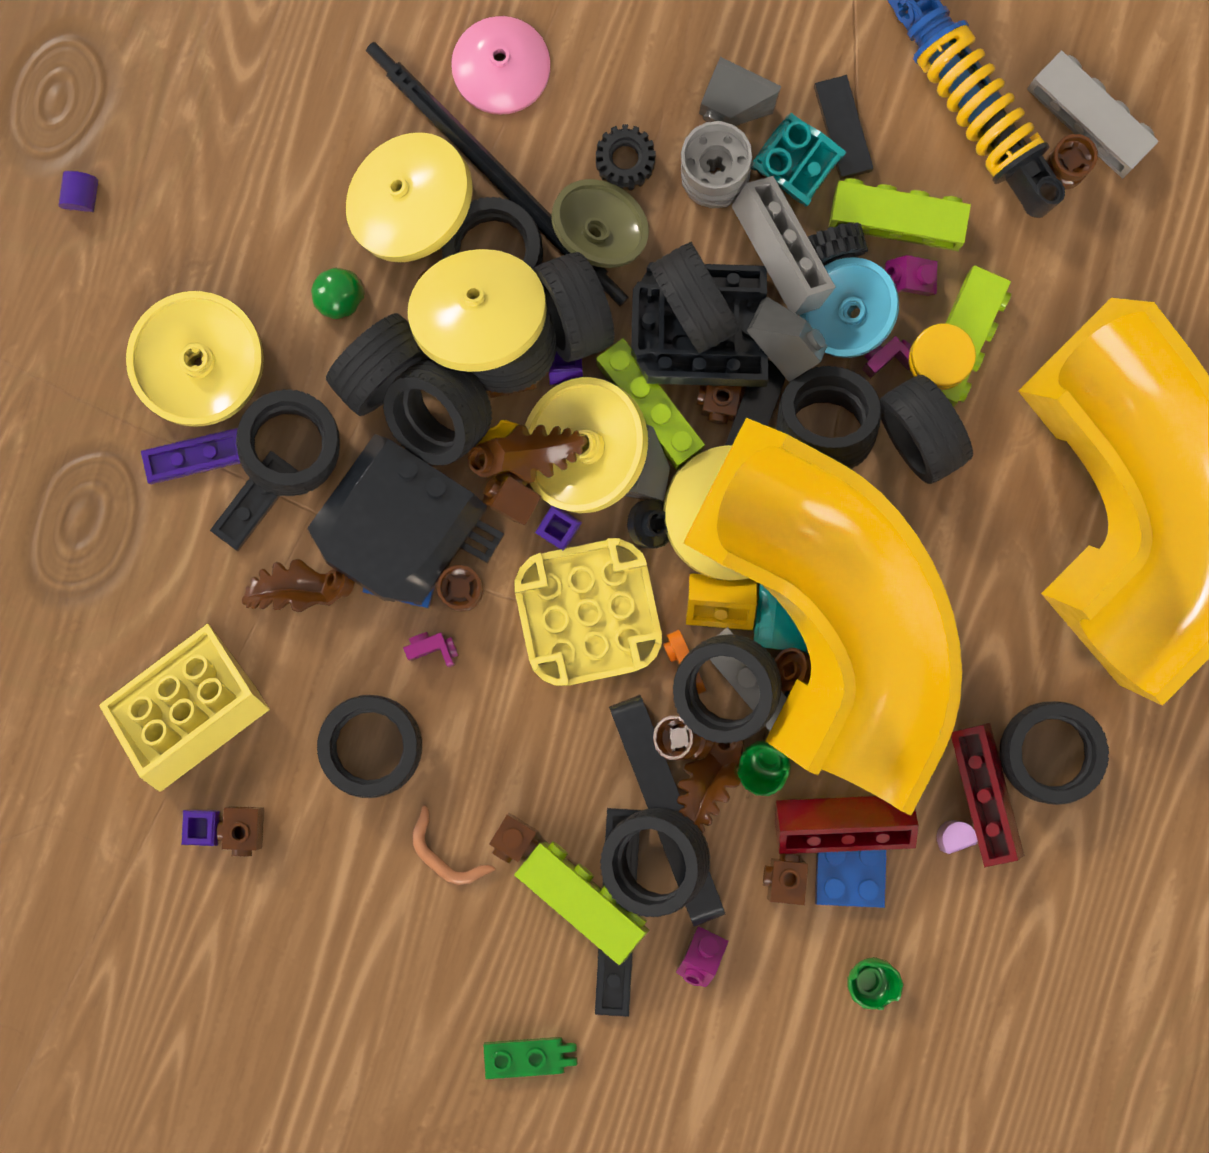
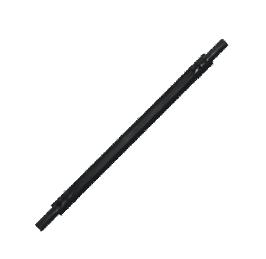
[366,42,629,306]

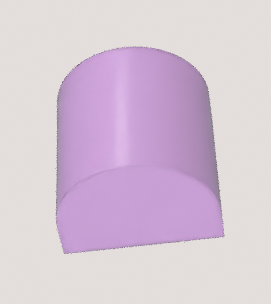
[937,820,978,854]

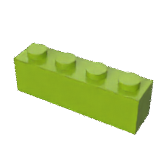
[828,178,971,251]
[941,265,1012,406]
[596,338,705,471]
[514,841,650,965]

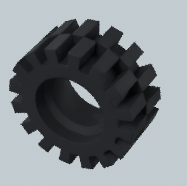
[596,124,656,190]
[808,222,868,266]

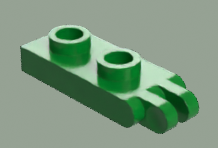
[483,1037,578,1079]

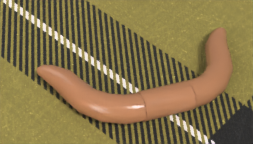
[413,805,495,885]

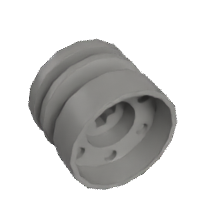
[681,121,752,209]

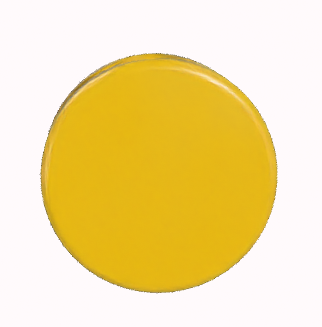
[909,324,976,390]

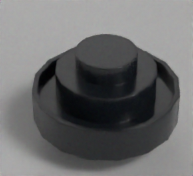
[627,499,669,549]

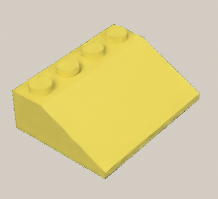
[99,624,270,792]

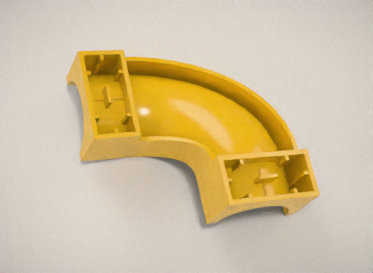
[1018,298,1209,706]
[683,418,962,815]

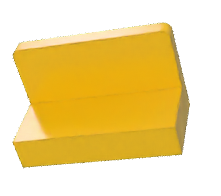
[686,573,757,630]

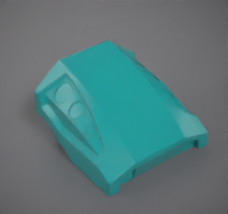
[751,113,846,207]
[753,584,808,653]

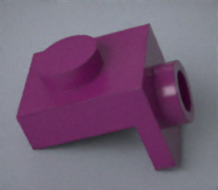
[885,255,938,296]
[862,336,912,379]
[403,632,459,667]
[676,926,729,987]

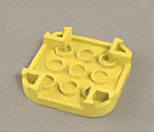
[514,538,662,686]

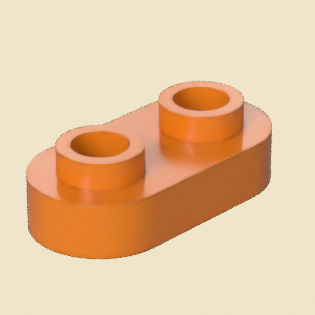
[663,630,706,695]

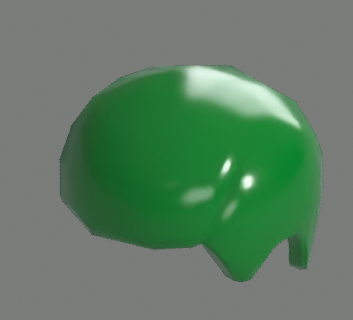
[311,267,365,320]
[737,741,791,796]
[847,957,904,1010]

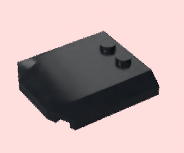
[631,262,768,387]
[307,434,487,605]

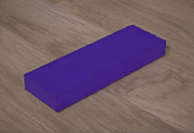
[141,428,240,485]

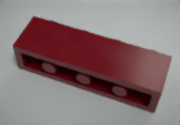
[951,723,1025,868]
[775,796,919,854]

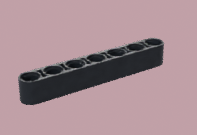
[609,695,726,927]

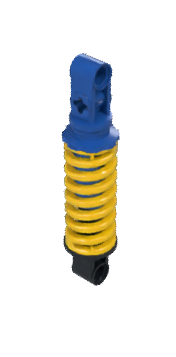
[888,0,1065,218]

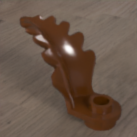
[468,424,587,483]
[242,559,355,612]
[677,740,744,833]

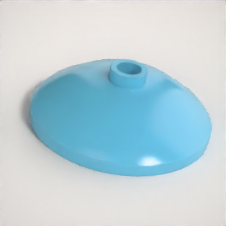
[800,257,899,358]

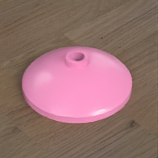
[452,16,550,115]

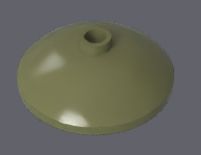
[551,179,649,268]

